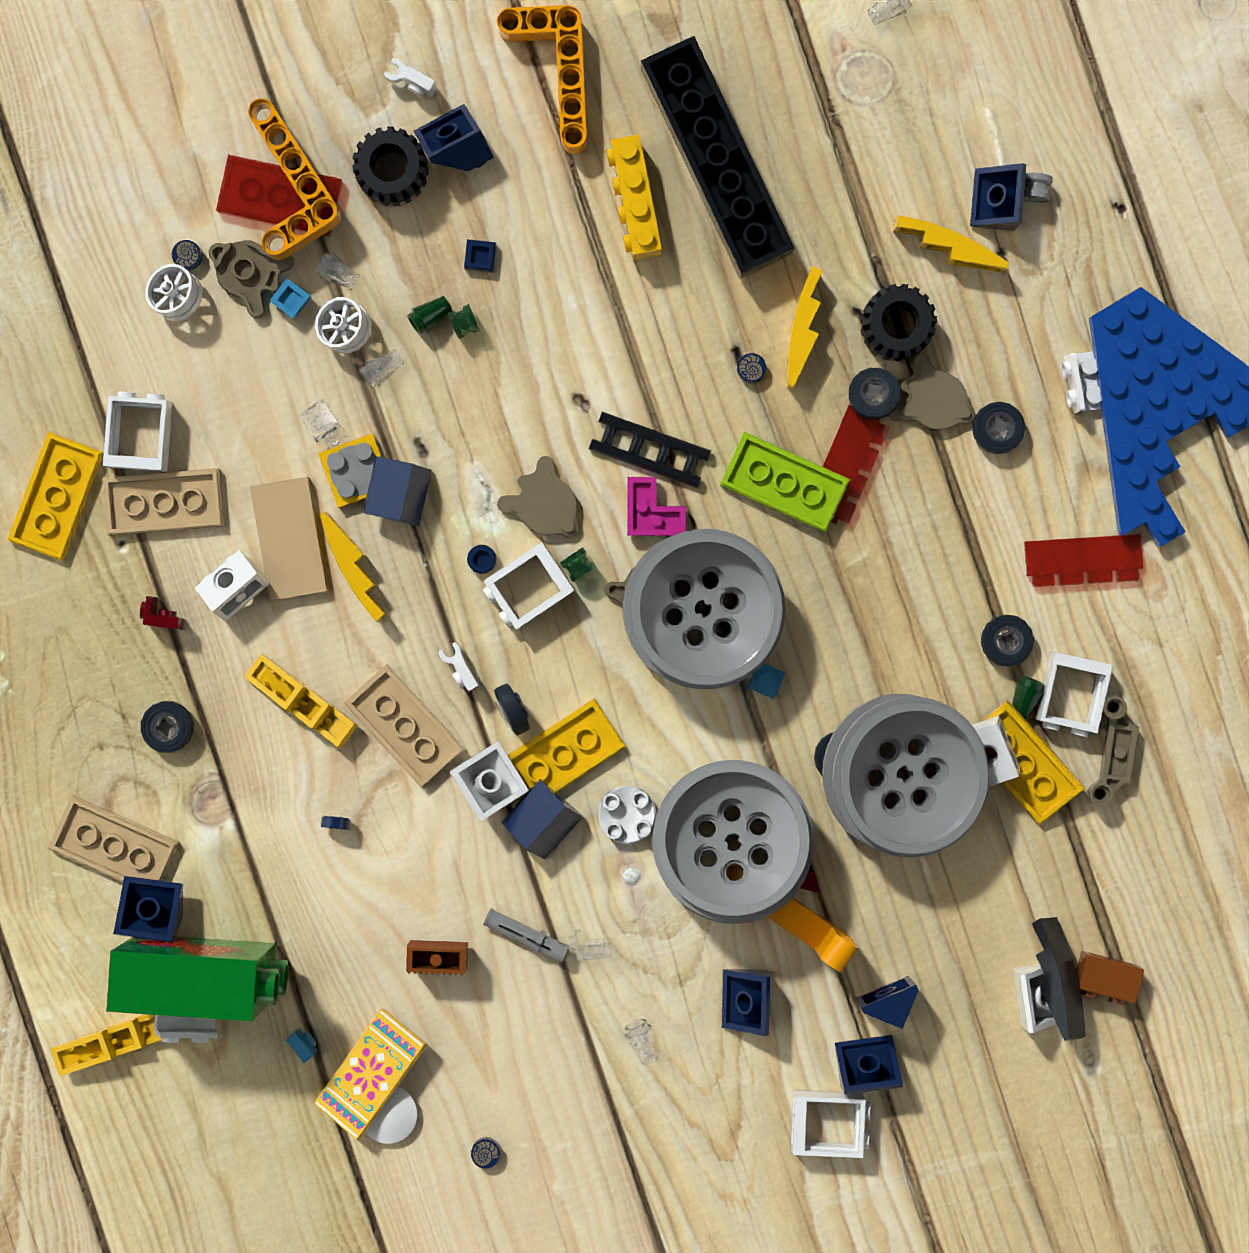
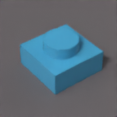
[270,278,311,320]
[747,663,785,699]
[286,1028,317,1063]

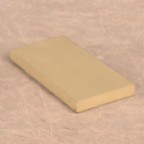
[102,468,224,536]
[250,477,328,601]
[344,664,465,788]
[48,795,179,882]

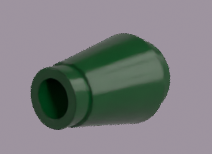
[407,296,452,335]
[1012,675,1044,720]

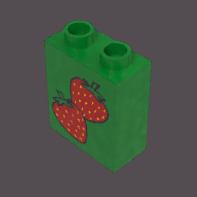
[106,937,289,1021]

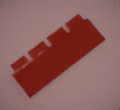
[823,404,890,525]
[1024,534,1143,587]

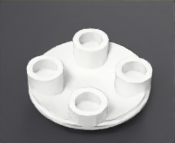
[598,786,656,844]
[365,1087,418,1144]

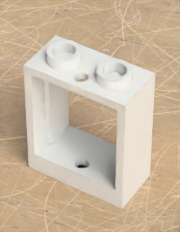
[103,391,173,472]
[483,542,575,630]
[1035,652,1113,737]
[791,1090,870,1158]

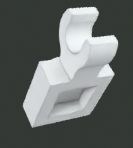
[384,58,437,98]
[439,642,480,691]

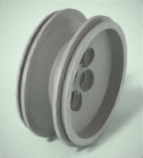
[623,529,786,689]
[822,694,989,857]
[652,760,814,924]

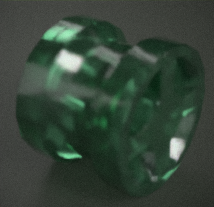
[448,304,480,339]
[560,547,596,582]

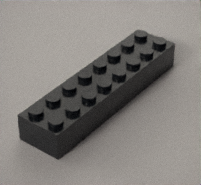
[641,36,794,279]

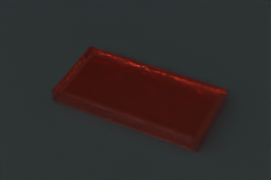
[216,154,343,238]

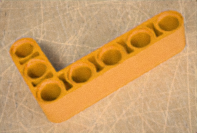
[497,5,587,155]
[248,98,341,260]
[726,865,858,973]

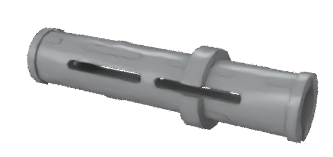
[483,908,569,963]

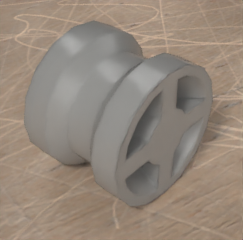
[1024,172,1053,203]

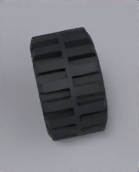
[352,126,429,207]
[860,284,937,361]

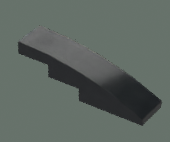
[1032,917,1086,1041]

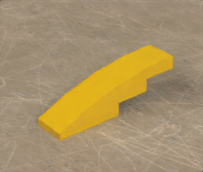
[893,215,1009,273]
[787,266,823,390]
[320,511,388,622]
[244,654,358,748]
[50,1014,162,1076]

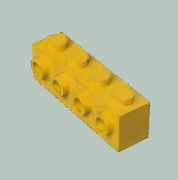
[606,134,662,261]

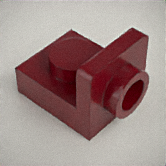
[140,596,185,630]

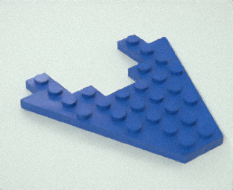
[1089,287,1249,547]

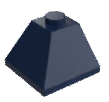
[413,104,494,171]

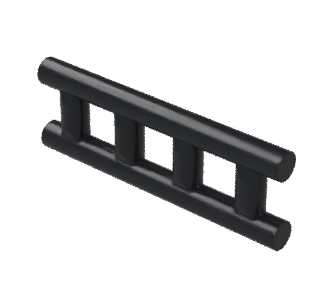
[589,411,711,488]

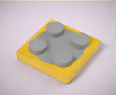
[318,433,382,508]

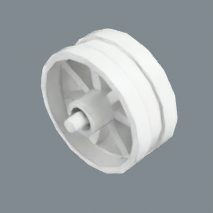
[145,264,202,321]
[315,297,372,353]

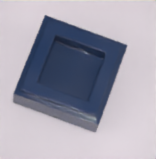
[464,239,496,273]

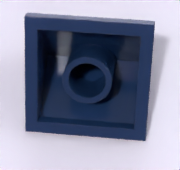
[970,163,1027,231]
[363,456,432,526]
[501,779,583,859]
[113,876,183,942]
[722,969,770,1036]
[855,976,919,1029]
[835,1035,903,1095]

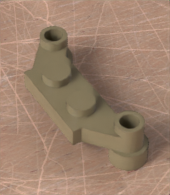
[1087,696,1139,806]

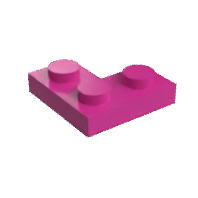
[627,477,686,536]

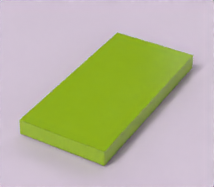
[720,432,850,533]

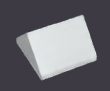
[450,741,529,822]
[1013,964,1056,1033]

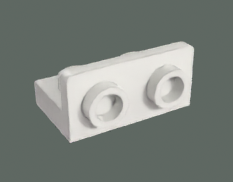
[1061,351,1101,414]
[154,1015,218,1043]

